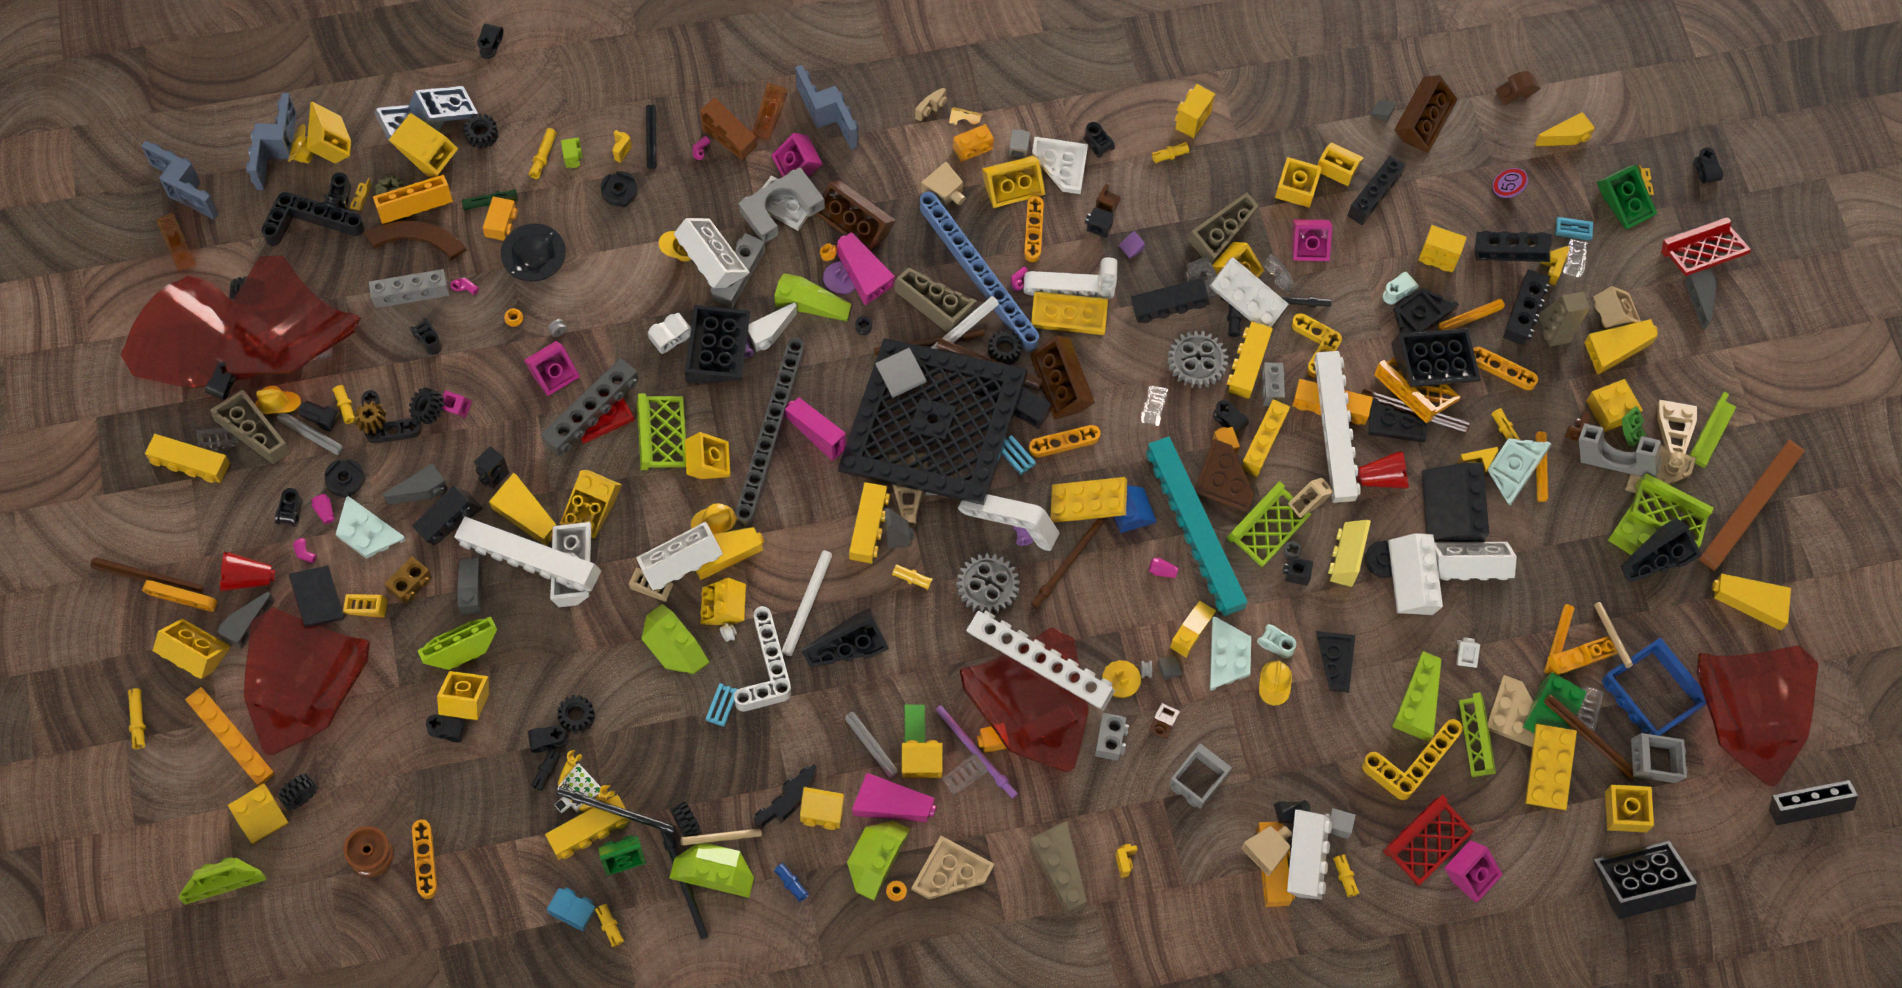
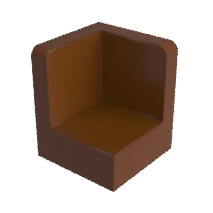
[1095,183,1121,214]

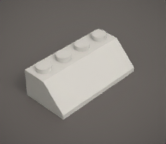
[674,218,750,288]
[550,522,591,607]
[636,522,723,590]
[1388,533,1443,615]
[1434,542,1517,581]
[1287,810,1332,900]

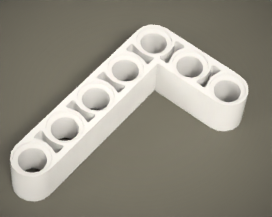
[1024,257,1117,299]
[958,495,1060,551]
[734,606,791,711]

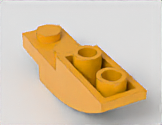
[1547,636,1618,675]

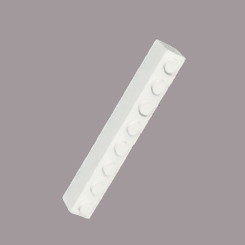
[1314,351,1360,503]
[454,517,601,592]

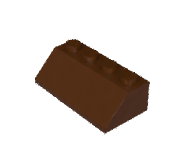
[1394,75,1458,153]
[816,180,896,252]
[1030,336,1095,419]

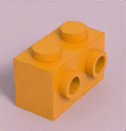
[953,124,994,162]
[483,197,518,241]

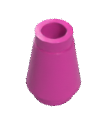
[311,494,335,524]
[1148,557,1178,578]

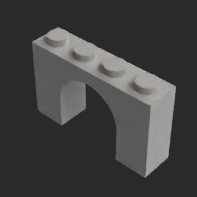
[738,167,825,243]
[1579,423,1662,478]

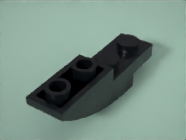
[754,764,817,829]

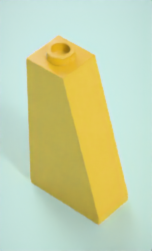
[1584,319,1658,375]
[489,473,556,546]
[696,527,765,580]
[1712,574,1791,630]

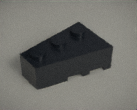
[412,485,483,545]

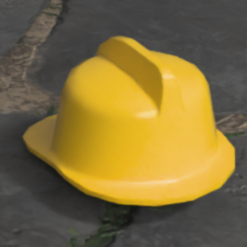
[288,124,314,163]
[658,231,692,262]
[255,386,301,414]
[691,503,736,534]
[1259,660,1292,706]

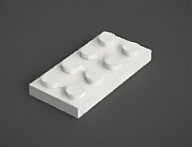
[1209,257,1288,327]

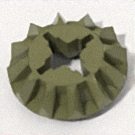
[375,175,405,195]

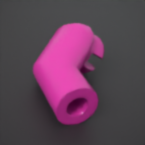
[692,136,710,160]
[1011,266,1029,291]
[450,278,479,295]
[293,538,317,564]

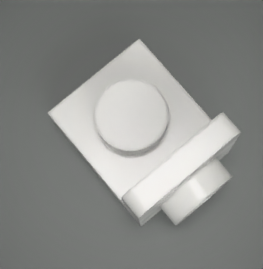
[1456,637,1480,668]

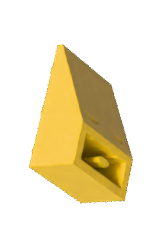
[306,102,351,164]
[389,113,458,177]
[560,470,622,539]

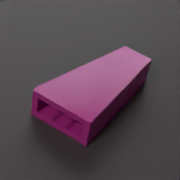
[837,232,895,305]
[785,397,846,461]
[852,773,937,822]

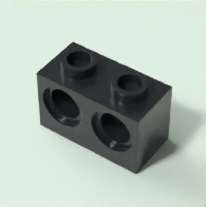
[474,446,509,489]

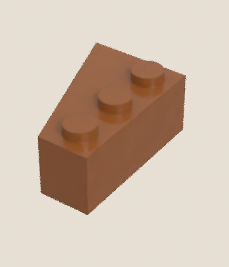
[700,97,757,160]

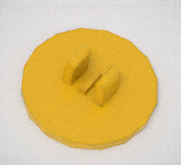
[1102,660,1141,698]

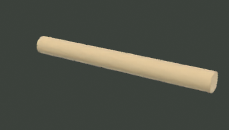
[1594,602,1633,668]
[681,828,762,845]

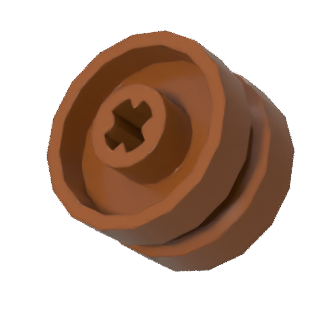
[343,826,394,878]

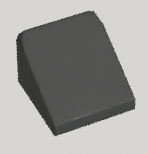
[1371,100,1396,123]
[1157,657,1182,681]

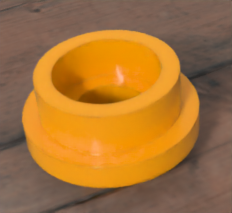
[820,243,837,261]
[504,308,523,327]
[886,881,907,901]

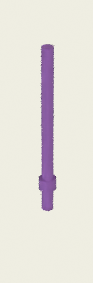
[935,705,1018,799]

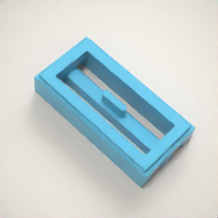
[1555,217,1593,241]
[1001,435,1036,475]
[706,683,738,727]

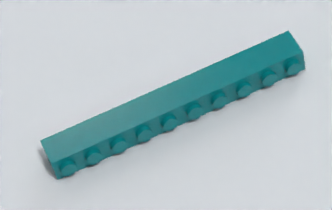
[1145,436,1248,616]

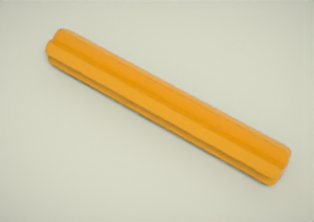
[1437,299,1505,331]
[1535,431,1548,502]
[1544,604,1575,674]

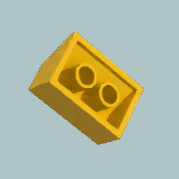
[982,156,1045,208]
[152,618,231,679]

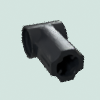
[299,400,341,431]

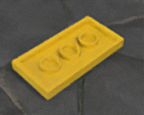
[1031,292,1108,335]
[1051,477,1127,523]
[1525,724,1577,810]

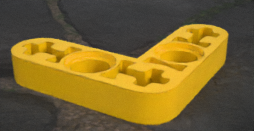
[1291,314,1342,378]

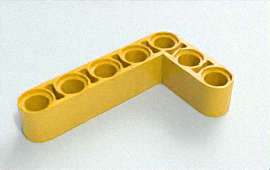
[1362,719,1462,800]

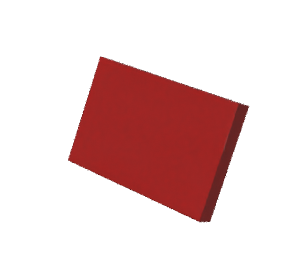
[574,394,635,444]

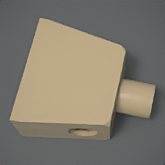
[921,162,966,206]
[1288,478,1334,518]
[1241,826,1292,877]

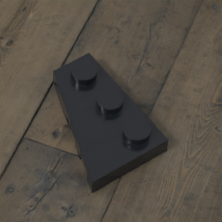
[1316,631,1355,693]

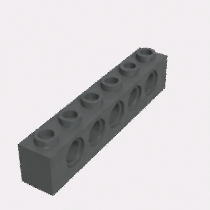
[541,358,639,456]

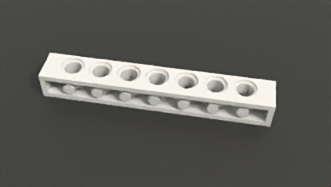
[966,610,1116,711]

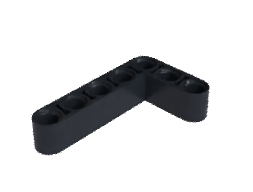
[261,192,365,246]

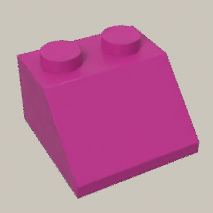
[771,133,823,177]
[1292,219,1332,261]
[524,341,580,396]
[1444,840,1503,903]

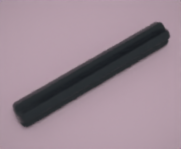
[646,104,657,169]

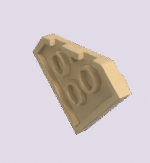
[1625,441,1696,496]
[1487,675,1534,747]
[911,836,995,899]

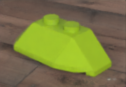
[641,604,709,674]
[417,617,497,670]
[847,820,911,901]
[669,843,754,898]
[179,857,266,905]

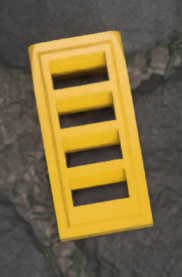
[343,594,388,617]

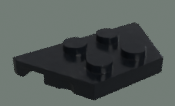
[1393,287,1459,334]

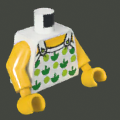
[554,750,615,813]

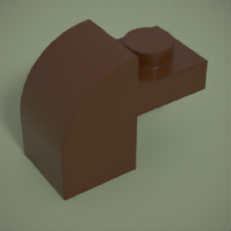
[1496,71,1541,105]

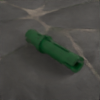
[461,189,518,211]

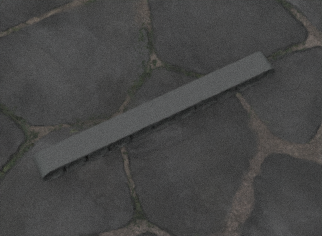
[736,337,804,528]

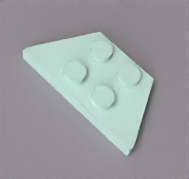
[1488,439,1551,506]
[336,496,406,559]
[1210,617,1251,690]

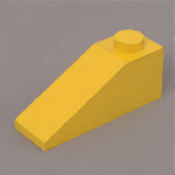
[1535,112,1595,146]
[1170,601,1216,658]

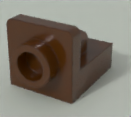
[1565,412,1590,441]
[1150,703,1180,739]

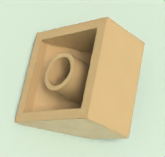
[1593,286,1641,329]

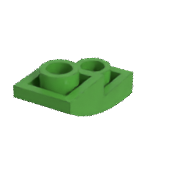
[1622,406,1646,447]
[904,704,925,743]

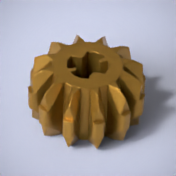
[353,401,387,434]

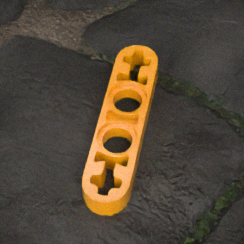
[1024,196,1044,262]
[1473,347,1538,390]
[1029,425,1101,458]
[142,580,218,612]
[412,819,437,899]

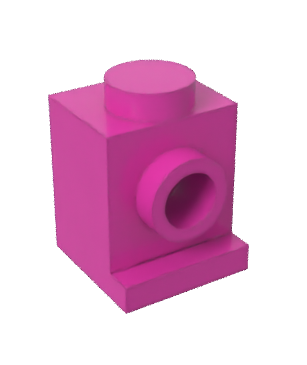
[442,390,472,418]

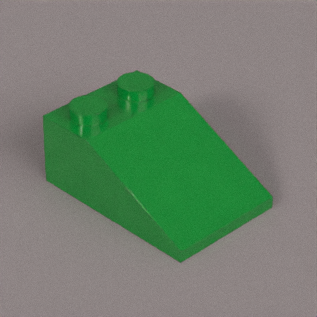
[1596,165,1657,229]
[1523,672,1586,733]
[598,835,646,876]

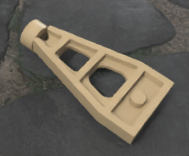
[1657,400,1697,468]
[889,453,928,528]

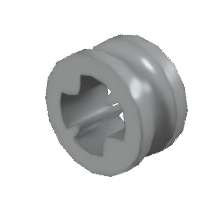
[548,319,567,337]
[1140,660,1152,678]

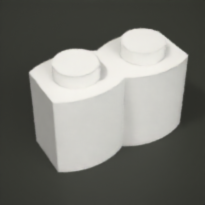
[648,313,691,354]

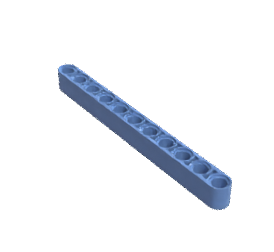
[920,192,1039,352]

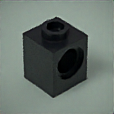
[1085,207,1114,238]
[1283,557,1314,586]

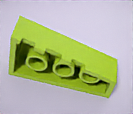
[1392,651,1441,742]

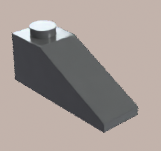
[1685,269,1717,330]
[383,463,448,505]
[885,508,914,549]
[457,558,481,615]
[217,592,275,649]

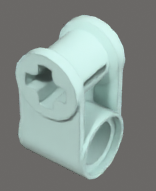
[1382,272,1419,304]
[1257,624,1296,659]

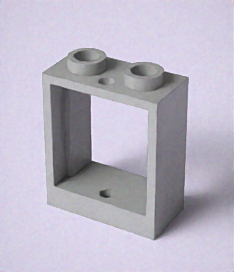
[1631,733,1687,783]
[1169,743,1232,809]

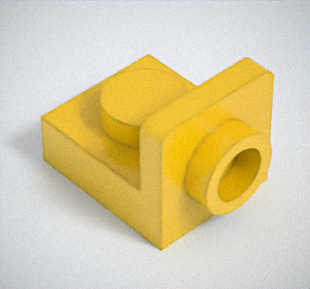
[612,130,632,163]
[1115,844,1138,878]

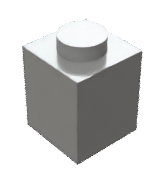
[1008,129,1030,159]
[1325,808,1356,839]

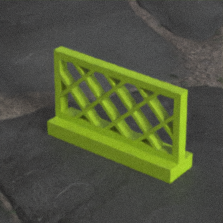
[637,393,686,471]
[1630,473,1713,548]
[1226,481,1311,567]

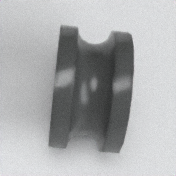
[1284,541,1302,559]

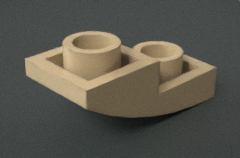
[915,88,947,121]

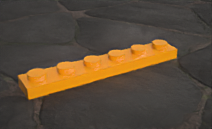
[185,687,275,787]

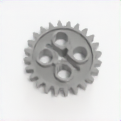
[1167,331,1228,389]
[957,553,1020,614]

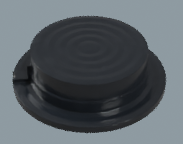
[501,224,566,282]

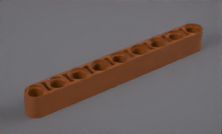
[1699,439,1805,571]

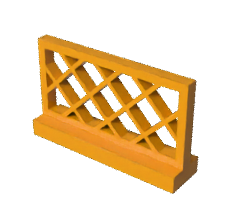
[1374,358,1460,423]

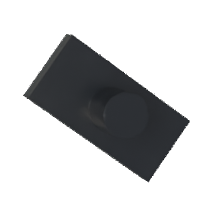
[1274,800,1311,824]

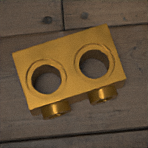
[384,556,432,605]

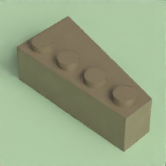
[1188,192,1259,267]
[894,268,977,333]
[1539,292,1590,347]
[210,390,289,464]
[1029,821,1087,916]

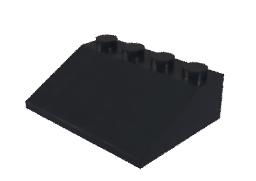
[685,305,750,384]
[1391,328,1481,387]
[1421,463,1489,542]
[1594,841,1697,919]

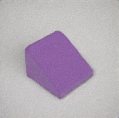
[1118,231,1145,259]

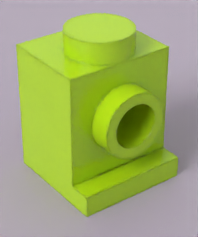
[561,137,583,168]

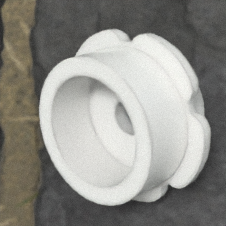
[720,623,737,642]

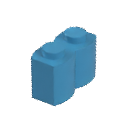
[546,888,596,932]

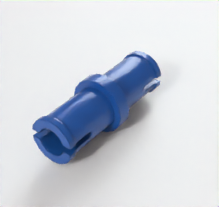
[774,863,809,902]

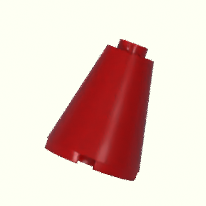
[1356,451,1409,489]
[220,552,275,591]

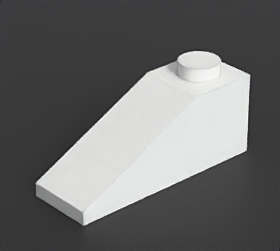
[748,302,797,352]

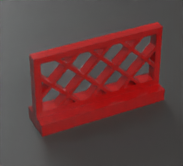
[1661,217,1751,276]
[1382,794,1474,886]

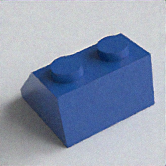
[1114,485,1157,533]

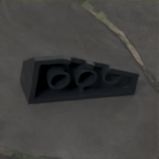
[1620,517,1701,582]
[801,608,889,667]

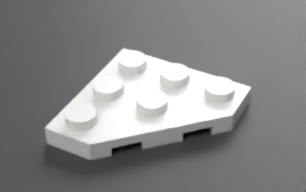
[1032,137,1088,194]

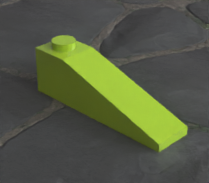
[774,273,852,321]

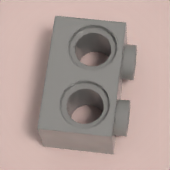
[1261,362,1285,406]
[1095,713,1129,761]

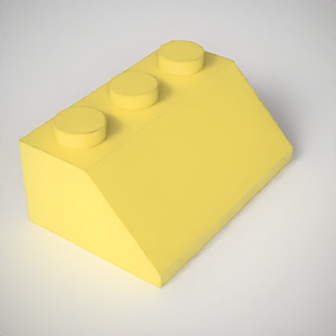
[1328,520,1371,587]

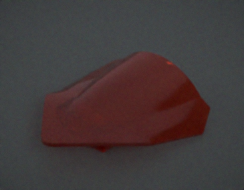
[224,255,361,374]
[120,275,258,389]
[244,607,370,755]
[959,627,1089,772]
[1697,645,1819,786]

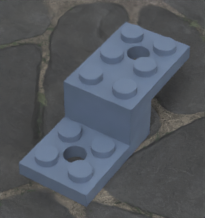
[795,65,859,150]
[374,86,478,141]
[246,93,297,190]
[141,141,219,220]

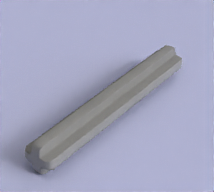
[277,413,343,455]
[845,712,898,778]

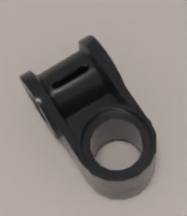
[477,23,504,59]
[1084,122,1115,158]
[1694,147,1723,184]
[328,172,351,209]
[409,318,442,355]
[205,361,237,400]
[1213,400,1249,436]
[275,488,303,527]
[426,715,467,743]
[528,725,568,753]

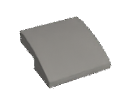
[875,348,927,398]

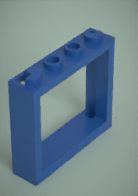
[1601,637,1712,736]

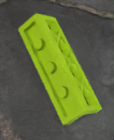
[1689,392,1736,468]
[1459,692,1496,777]

